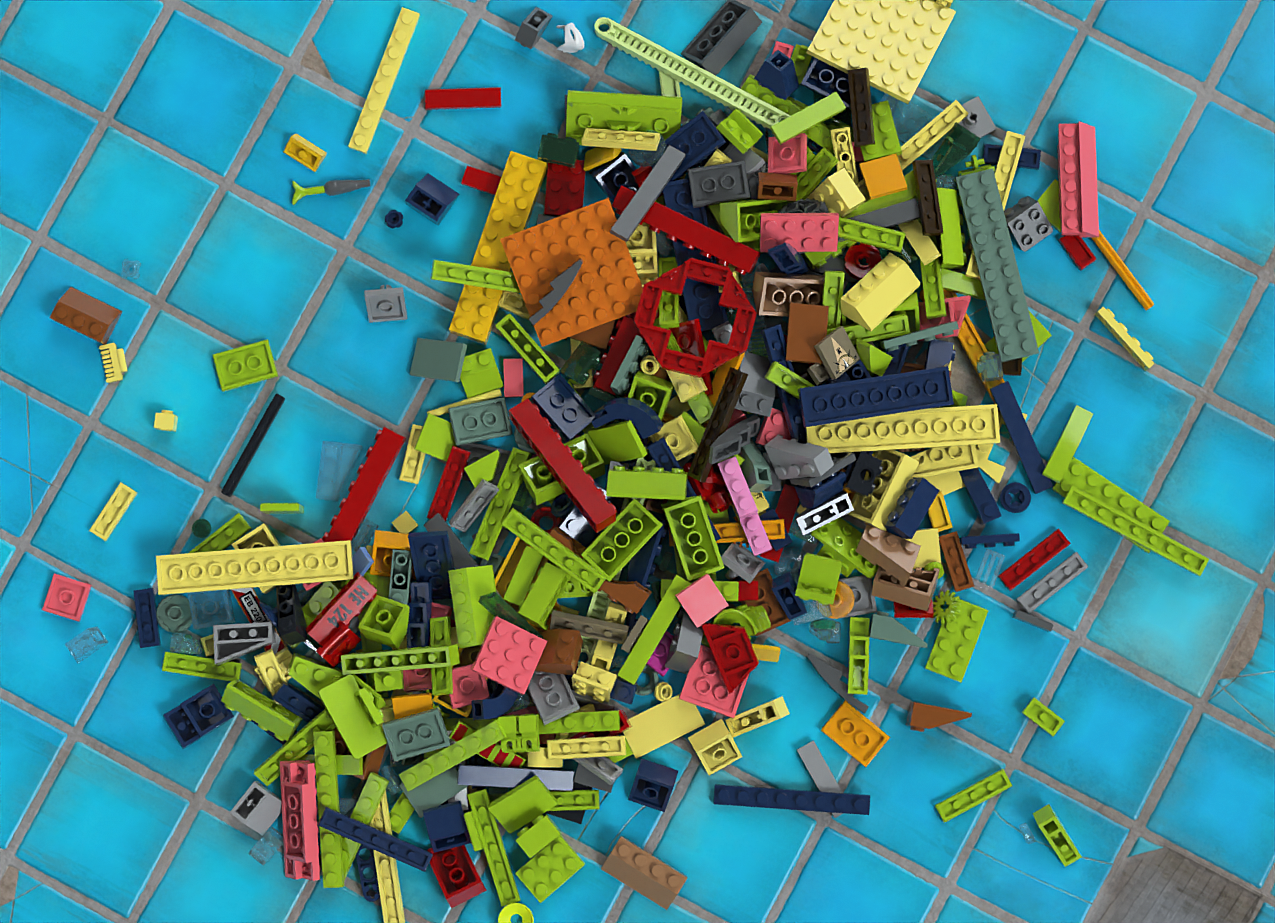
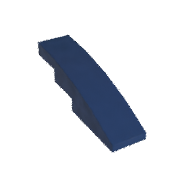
[768,243,809,275]
[407,582,432,648]

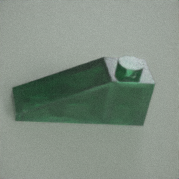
[931,122,981,179]

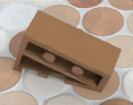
[856,524,921,587]
[872,567,940,611]

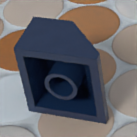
[628,759,678,812]

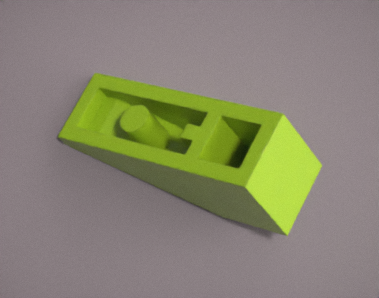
[1032,804,1082,867]

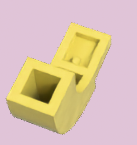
[591,602,628,672]

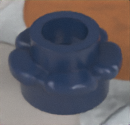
[385,210,403,229]

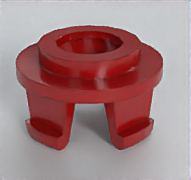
[531,507,562,534]

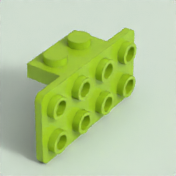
[810,517,880,579]
[318,674,387,759]

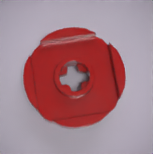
[844,243,882,280]

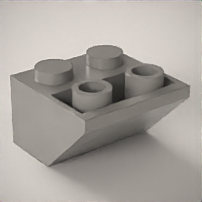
[230,781,282,835]

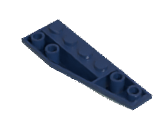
[626,519,668,633]

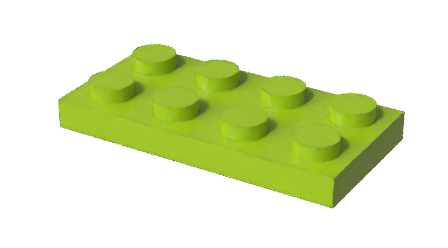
[925,599,989,683]

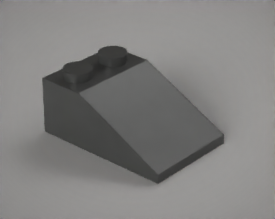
[735,352,775,417]

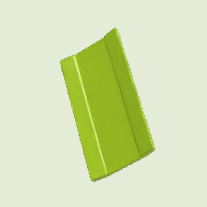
[566,90,682,145]

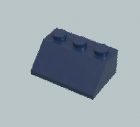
[801,58,851,110]
[885,477,940,539]

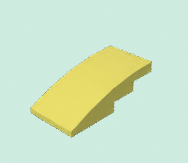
[626,222,658,287]

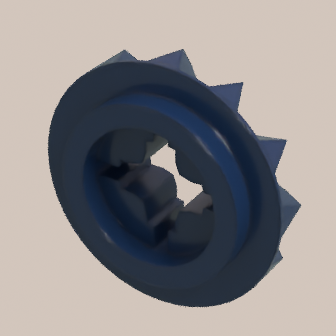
[1000,482,1031,513]
[551,492,574,519]

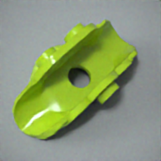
[701,604,771,648]

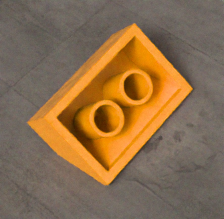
[370,530,416,580]

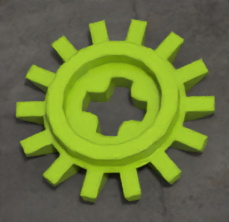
[933,590,961,624]

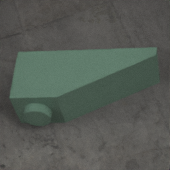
[869,611,928,648]

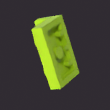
[716,108,763,154]

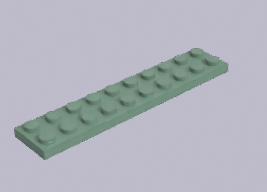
[955,169,1039,363]

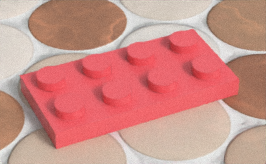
[759,213,839,252]

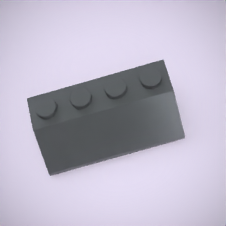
[681,0,762,76]

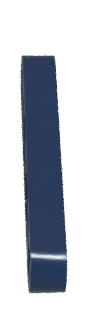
[356,845,380,902]

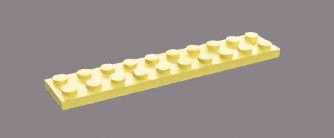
[806,404,1000,454]
[156,540,354,595]

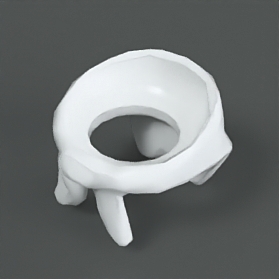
[557,22,584,53]

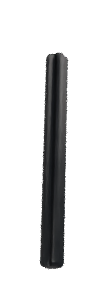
[221,394,285,497]

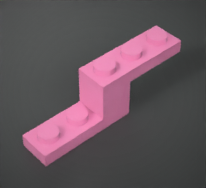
[718,456,772,557]

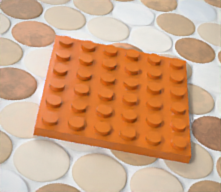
[500,197,643,347]

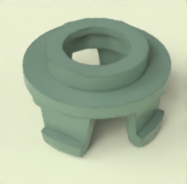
[627,665,659,696]

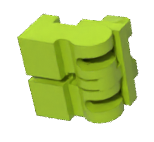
[498,714,540,753]

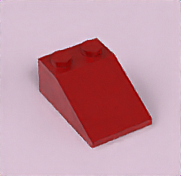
[426,845,487,908]

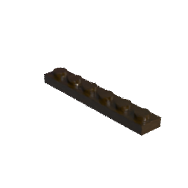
[688,367,748,483]

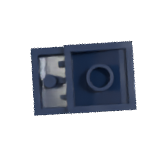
[163,684,234,749]

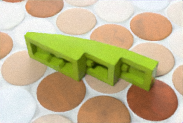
[1042,405,1093,483]
[848,617,870,695]

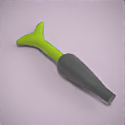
[292,179,371,205]

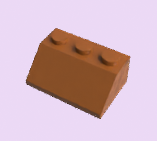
[50,287,122,345]

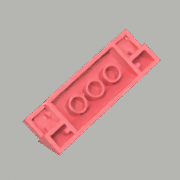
[1057,121,1099,237]
[280,760,320,881]

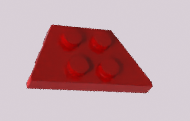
[701,623,759,694]

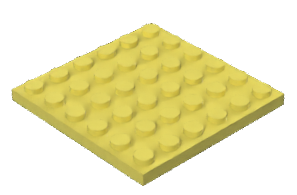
[806,0,956,104]

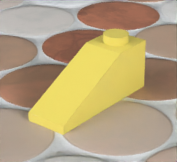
[725,696,790,738]

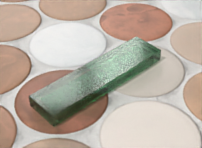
[479,592,543,639]

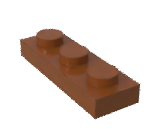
[939,531,974,592]

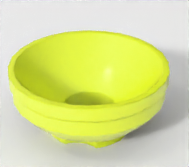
[498,903,534,923]

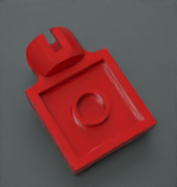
[683,462,733,513]

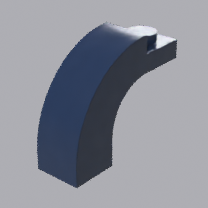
[591,398,663,439]
[472,682,518,720]

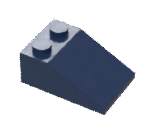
[589,151,639,203]

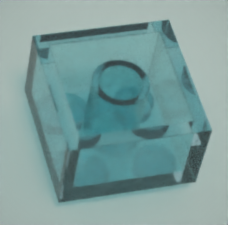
[187,589,236,630]

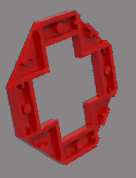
[634,258,757,378]

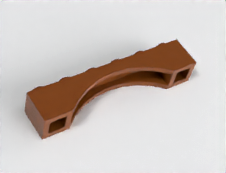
[549,527,652,614]

